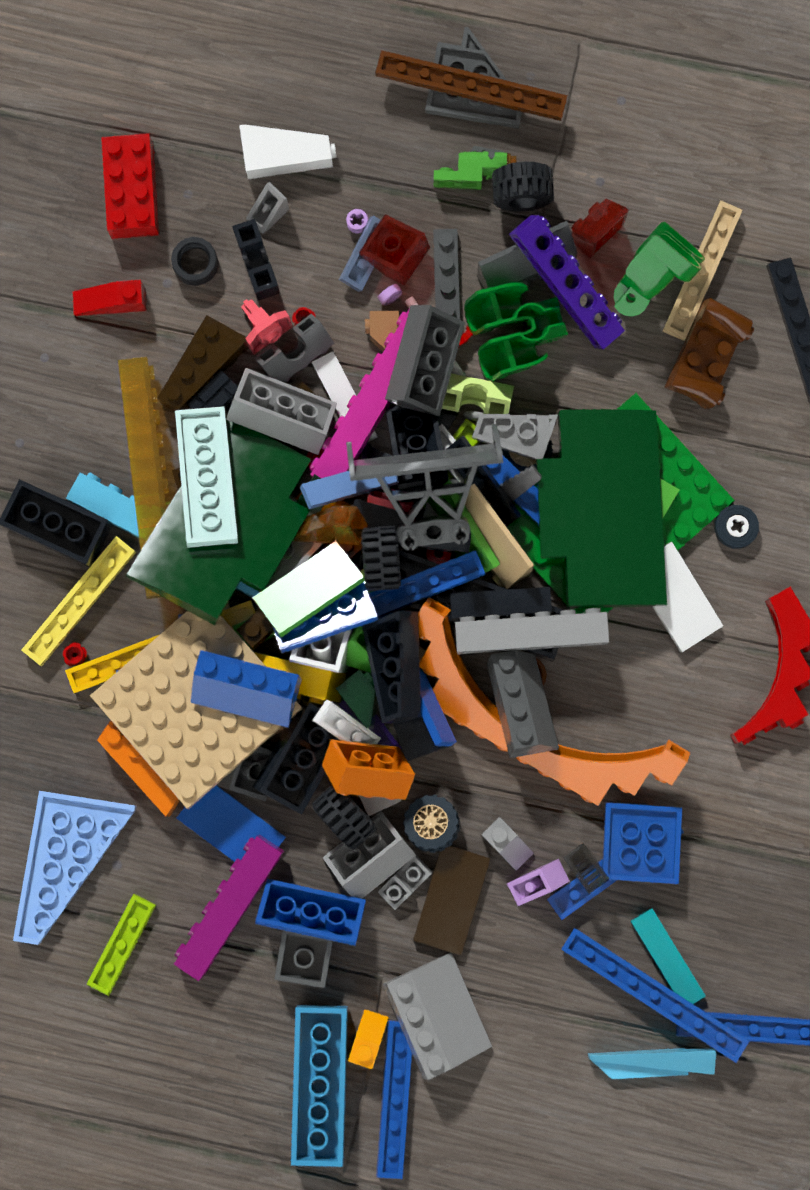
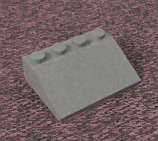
[382,953,492,1080]

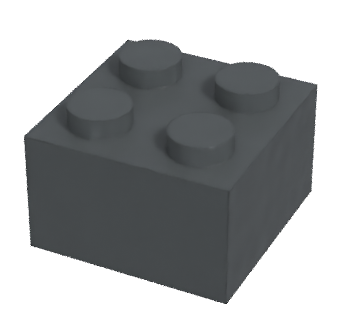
[274,930,333,988]

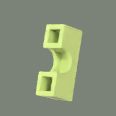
[442,373,514,414]

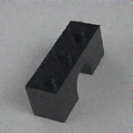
[232,218,280,301]

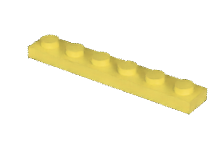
[22,536,136,666]

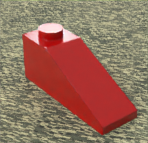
[73,280,146,316]

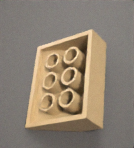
[465,484,534,590]

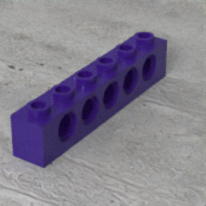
[509,215,625,350]

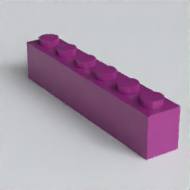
[174,835,285,981]

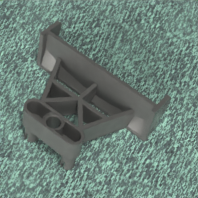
[346,424,503,550]

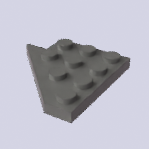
[425,27,522,129]

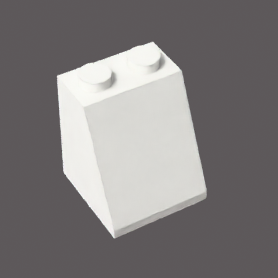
[289,629,352,673]

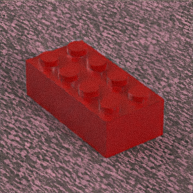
[101,133,159,239]

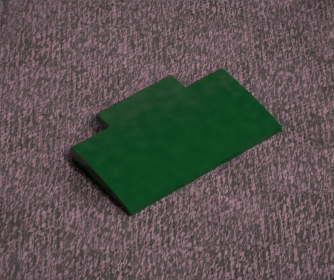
[536,409,667,609]
[126,420,311,626]

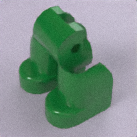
[613,222,705,316]
[464,282,568,381]

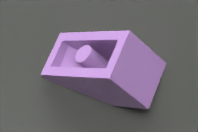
[507,859,570,906]

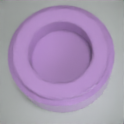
[378,284,402,306]

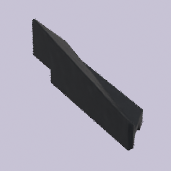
[350,499,471,553]

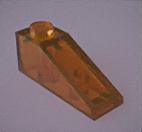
[294,505,368,545]

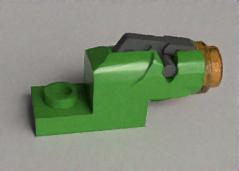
[434,146,517,189]

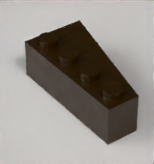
[157,315,249,412]

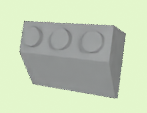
[323,811,416,899]

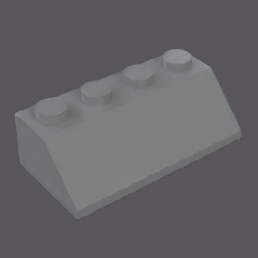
[226,368,337,455]

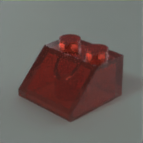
[571,199,629,258]
[359,214,431,286]

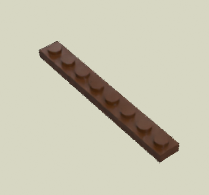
[375,50,568,121]

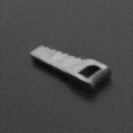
[500,465,542,502]

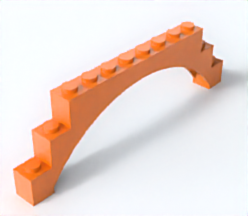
[419,597,690,806]

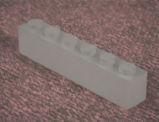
[455,608,609,654]

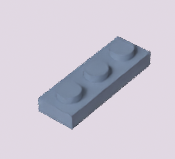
[339,216,393,292]

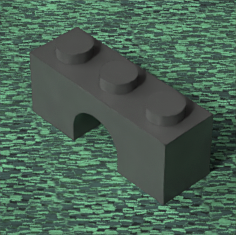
[254,314,334,383]

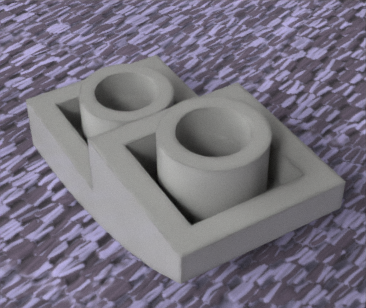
[378,854,433,910]

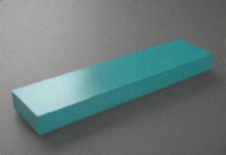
[630,908,706,1004]

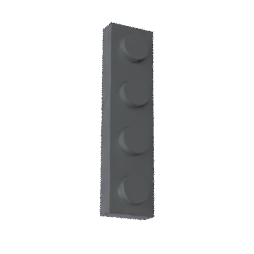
[433,229,460,319]

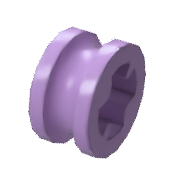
[346,209,368,233]

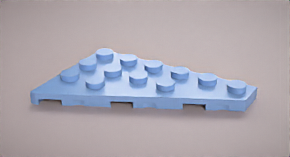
[13,791,136,945]

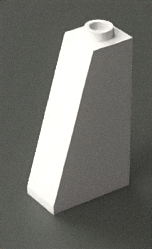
[239,125,336,179]

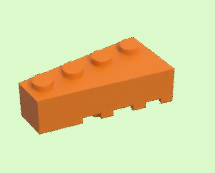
[97,720,180,817]

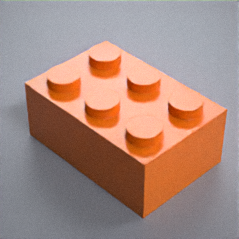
[322,740,415,800]

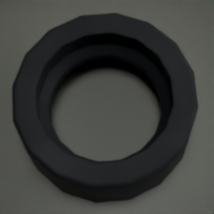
[171,237,219,286]

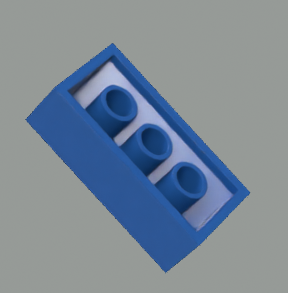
[191,650,302,728]
[255,879,366,946]

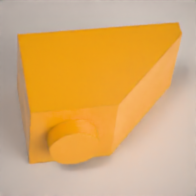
[348,1009,388,1069]

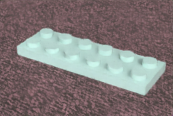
[175,407,238,548]

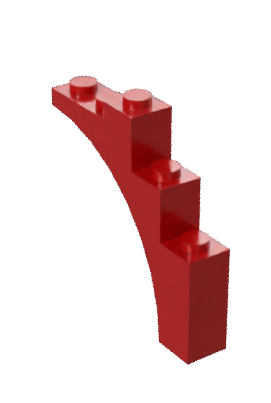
[730,586,810,745]

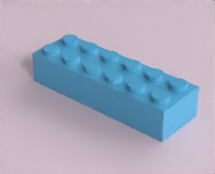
[291,1005,348,1167]

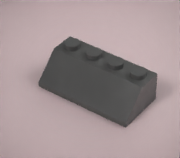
[477,221,578,289]
[385,305,465,416]
[487,650,559,758]

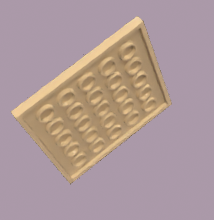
[90,611,303,809]

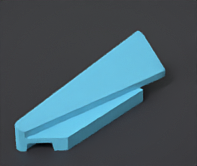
[588,1048,716,1079]

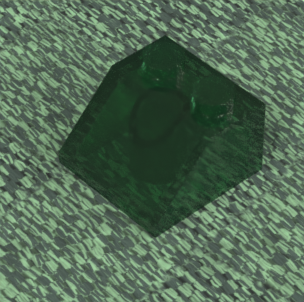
[336,670,378,730]

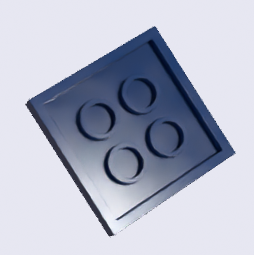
[602,803,682,884]

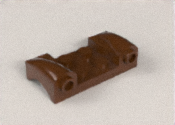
[664,298,754,409]

